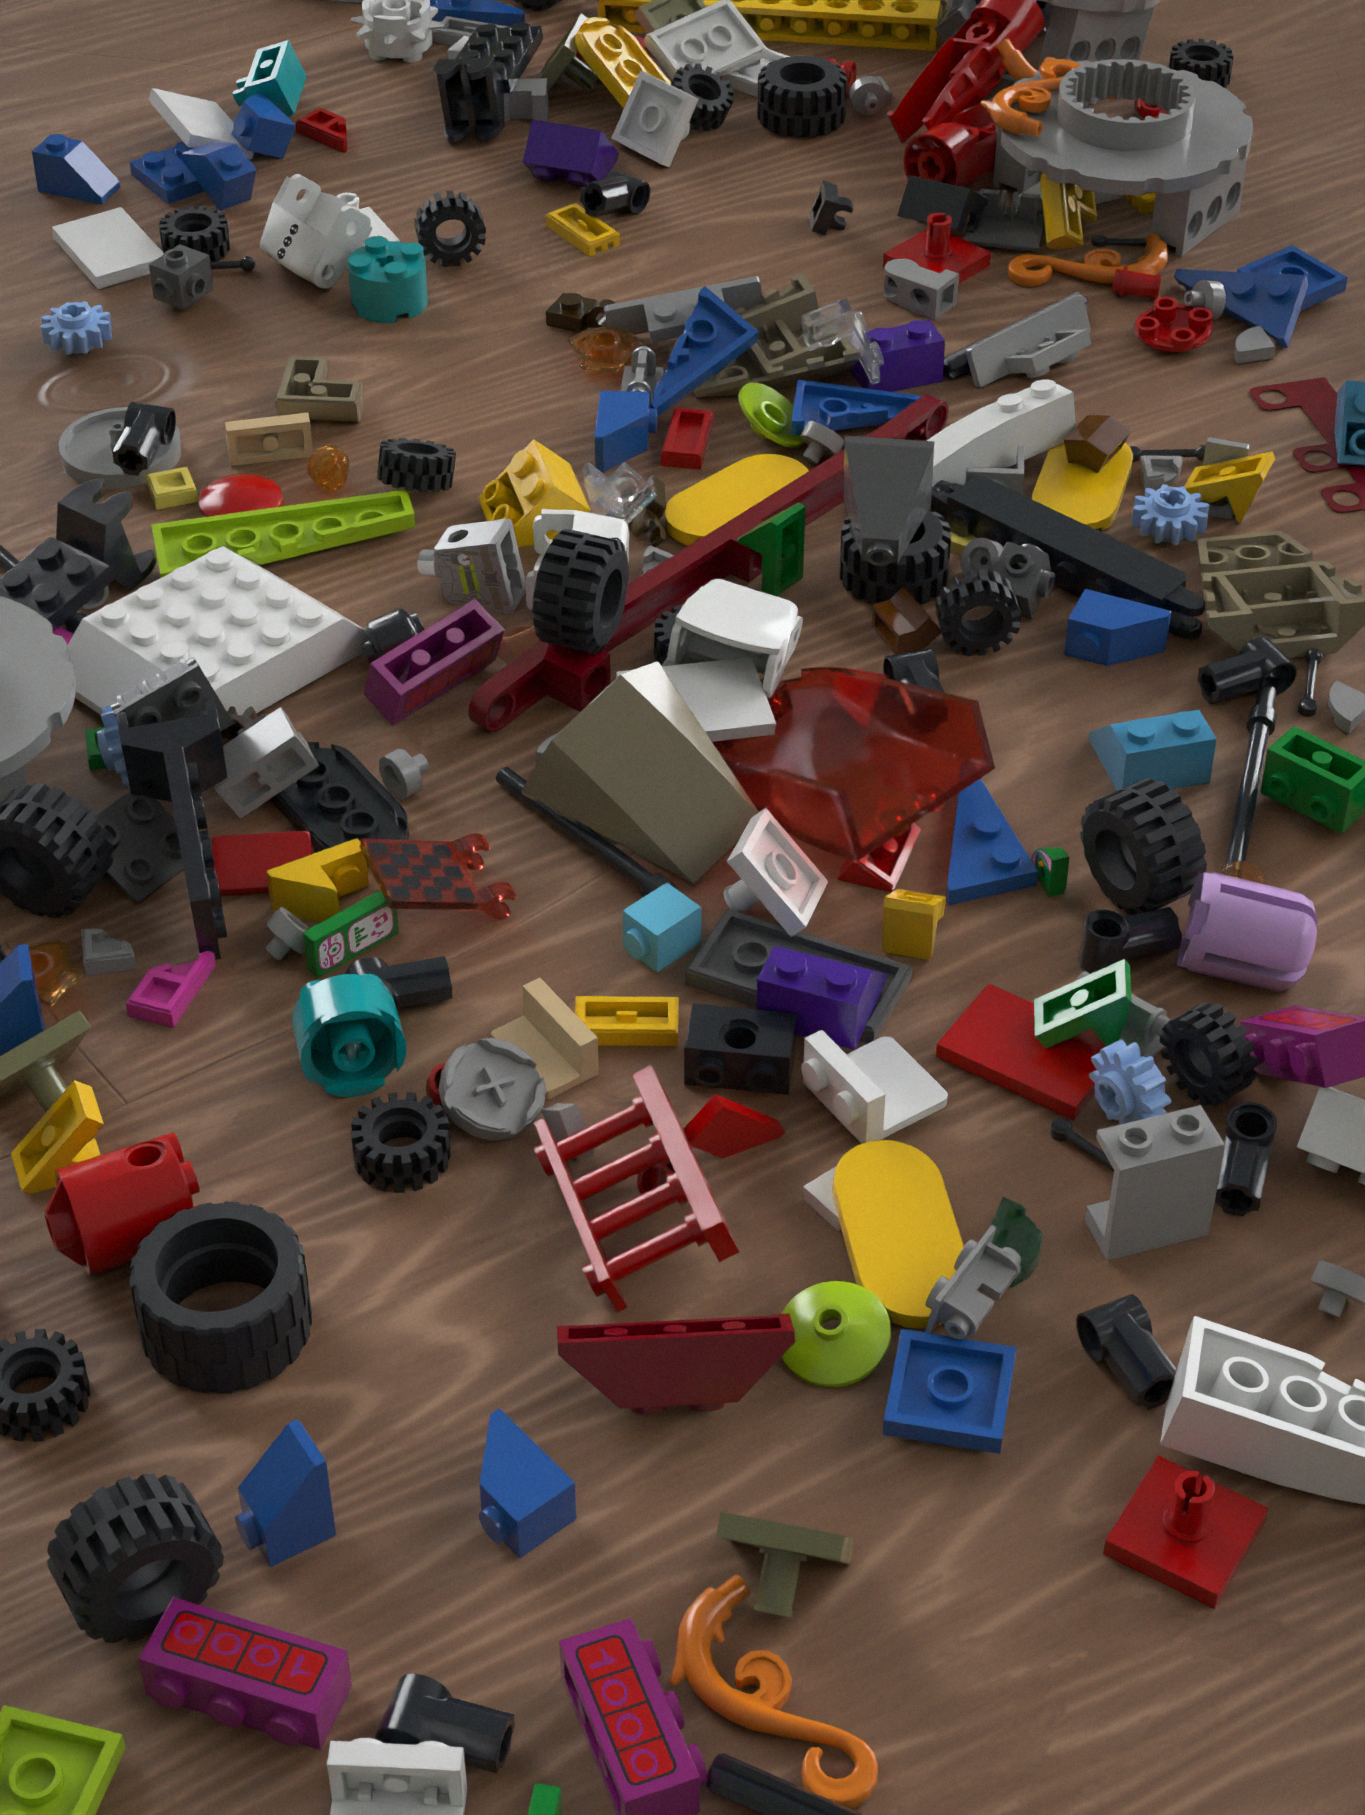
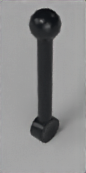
[1092,235,1170,248]
[210,256,255,271]
[1129,445,1206,462]
[1298,648,1323,717]
[1050,1118,1114,1171]

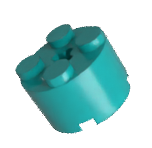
[347,236,428,323]
[292,974,407,1097]

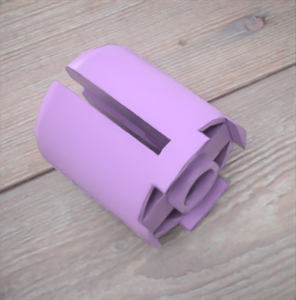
[1177,872,1318,992]

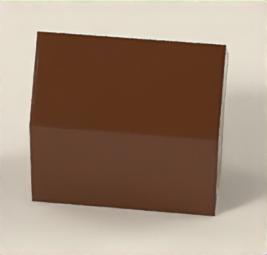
[1063,415,1132,473]
[872,587,941,654]

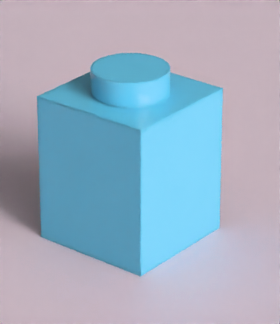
[622,883,702,973]

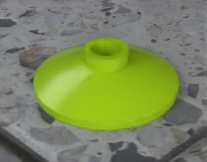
[738,383,804,448]
[781,1281,891,1388]

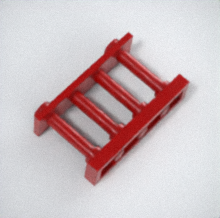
[534,1065,740,1312]

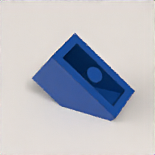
[231,93,296,158]
[32,134,120,205]
[180,142,257,211]
[594,391,658,472]
[1064,589,1171,666]
[0,944,45,1056]
[479,1408,577,1558]
[235,1419,336,1567]

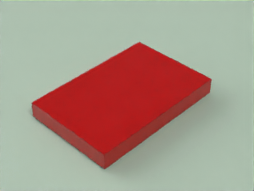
[936,983,1107,1120]

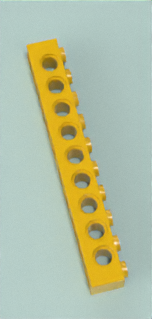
[598,0,940,51]

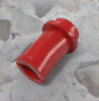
[1111,266,1162,300]

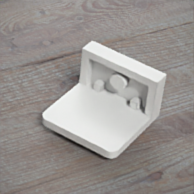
[801,1030,948,1144]
[327,1738,467,1815]

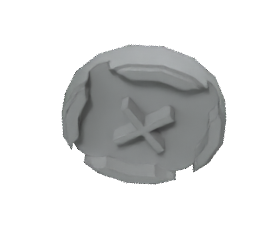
[438,1038,546,1141]

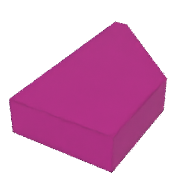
[126,951,216,1028]

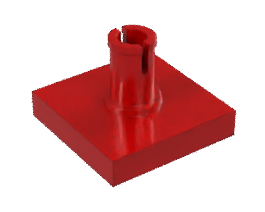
[883,213,991,284]
[1103,1455,1269,1609]

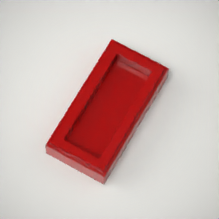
[660,408,715,470]

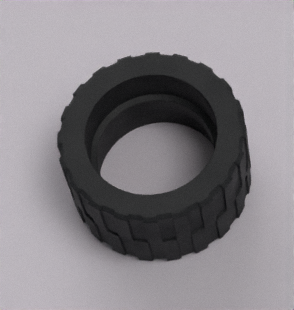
[129,1201,312,1394]

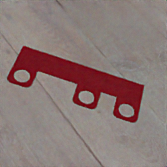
[1250,377,1365,512]

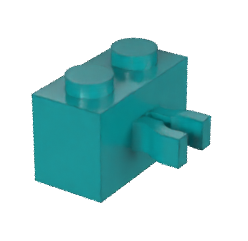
[232,40,307,118]

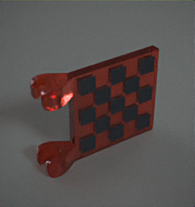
[359,833,517,920]

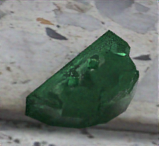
[991,1197,1042,1288]

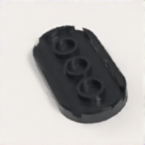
[270,742,409,867]

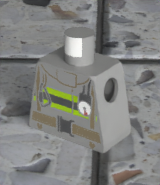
[418,519,526,614]

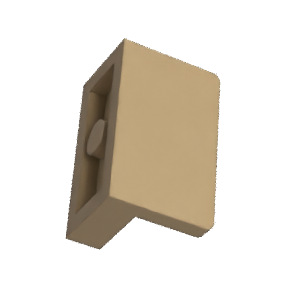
[225,413,314,466]
[491,978,599,1099]

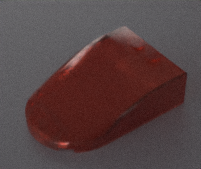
[712,667,995,861]

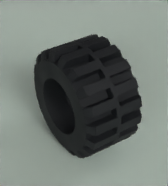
[757,56,847,138]
[839,508,951,605]
[532,529,629,654]
[1080,778,1207,915]
[0,783,114,918]
[47,1473,224,1643]

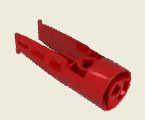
[887,0,1045,143]
[903,98,997,188]

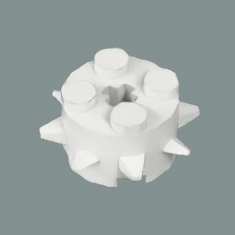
[351,0,444,63]

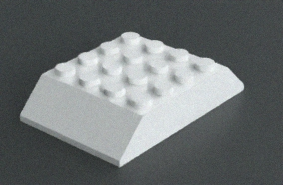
[68,546,368,715]

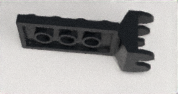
[433,23,543,143]
[0,478,156,632]
[116,697,228,960]

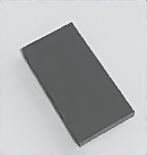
[685,909,913,1043]

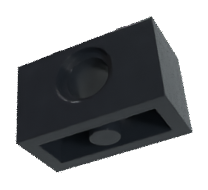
[684,1003,797,1095]

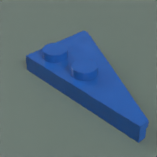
[430,0,525,26]
[1174,269,1309,348]
[650,286,759,416]
[790,380,939,435]
[946,766,1038,905]

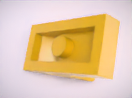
[1184,451,1276,523]
[267,838,369,922]
[882,889,946,960]
[11,1080,104,1194]

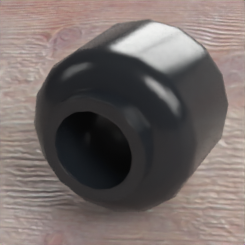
[360,608,425,664]

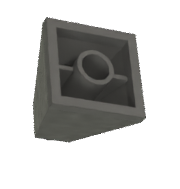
[843,436,935,566]

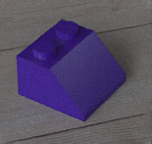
[523,120,619,187]
[849,320,945,392]
[756,946,887,1050]

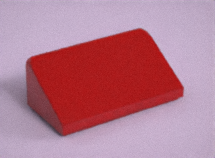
[837,801,921,892]
[212,831,313,895]

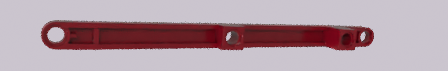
[468,394,949,732]

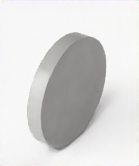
[59,407,182,489]

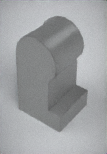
[504,78,549,122]
[883,259,959,320]

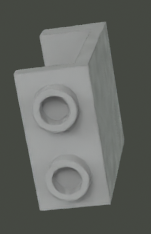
[1085,1105,1225,1260]

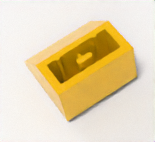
[478,439,591,548]

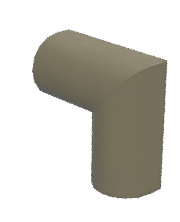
[275,356,364,422]

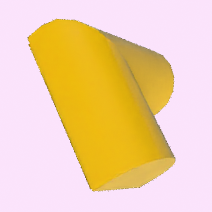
[1040,172,1097,250]

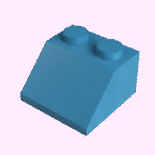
[1088,710,1217,790]

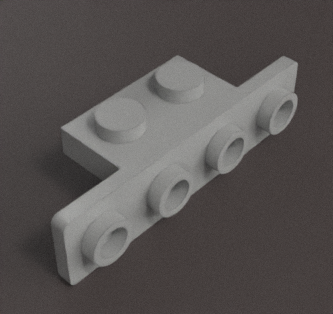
[604,276,762,343]
[966,295,1092,387]

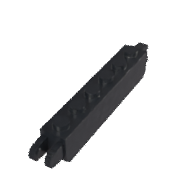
[930,477,1206,640]

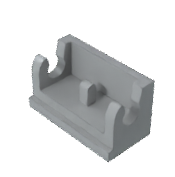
[214,707,319,819]

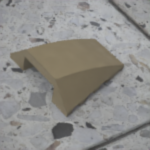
[669,271,859,397]
[1197,530,1365,658]
[522,661,759,887]

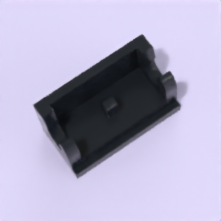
[897,176,989,233]

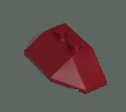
[557,1313,795,1415]

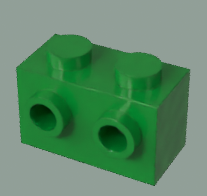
[1260,726,1365,834]

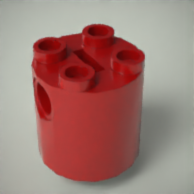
[43,1132,200,1276]

